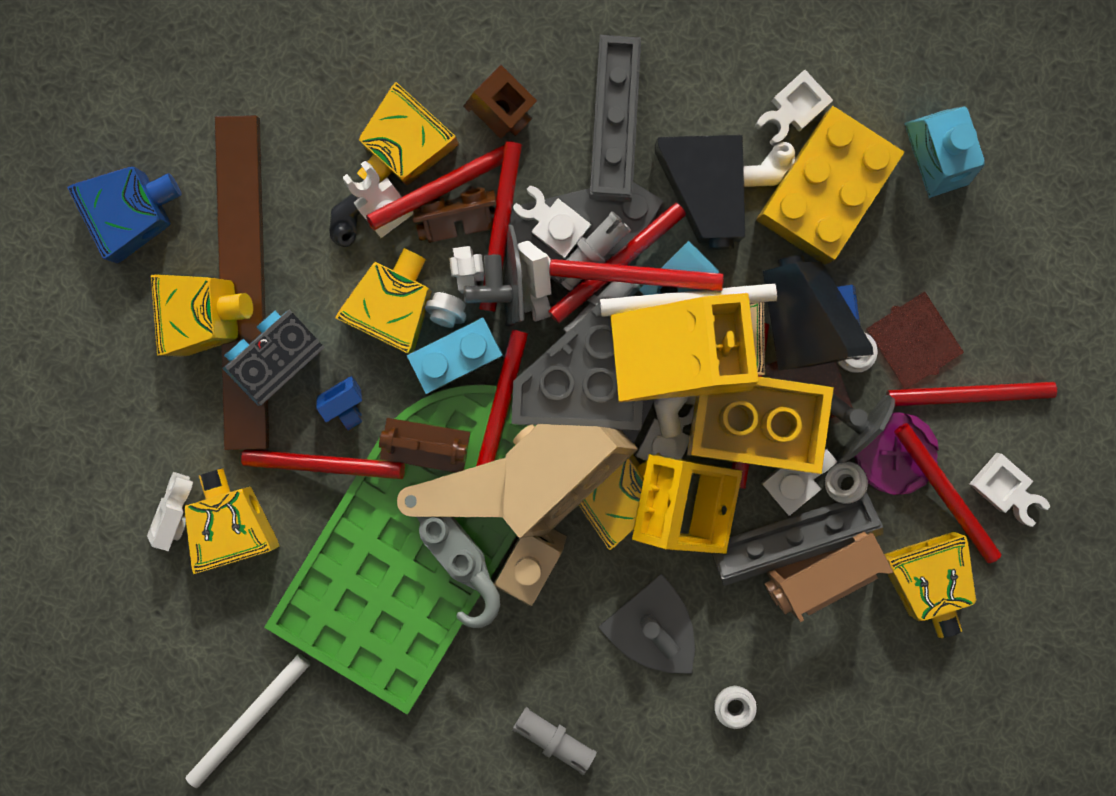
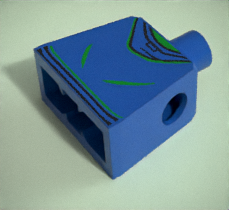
[67,167,182,263]

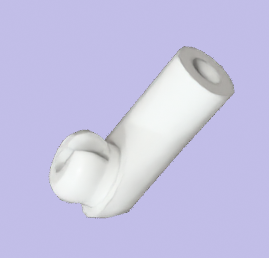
[744,142,795,187]
[654,396,690,438]

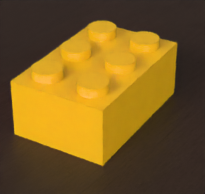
[756,106,904,265]
[687,377,834,474]

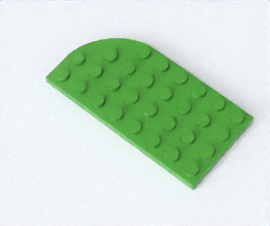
[264,385,536,715]

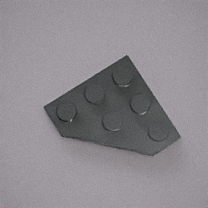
[505,182,664,302]
[511,298,643,430]

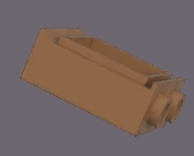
[764,531,893,622]

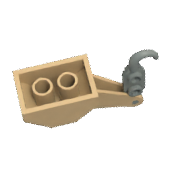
[397,424,638,628]

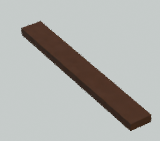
[215,115,269,450]

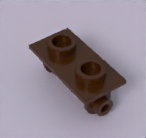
[413,187,497,243]
[379,418,470,473]

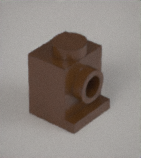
[463,65,537,139]

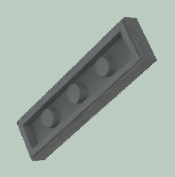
[590,35,641,202]
[711,493,883,586]

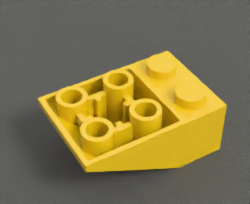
[610,293,759,402]

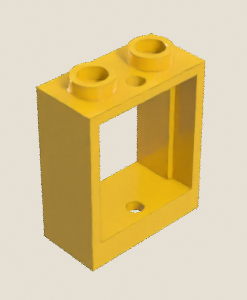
[632,454,743,554]

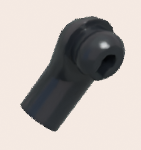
[329,194,361,247]

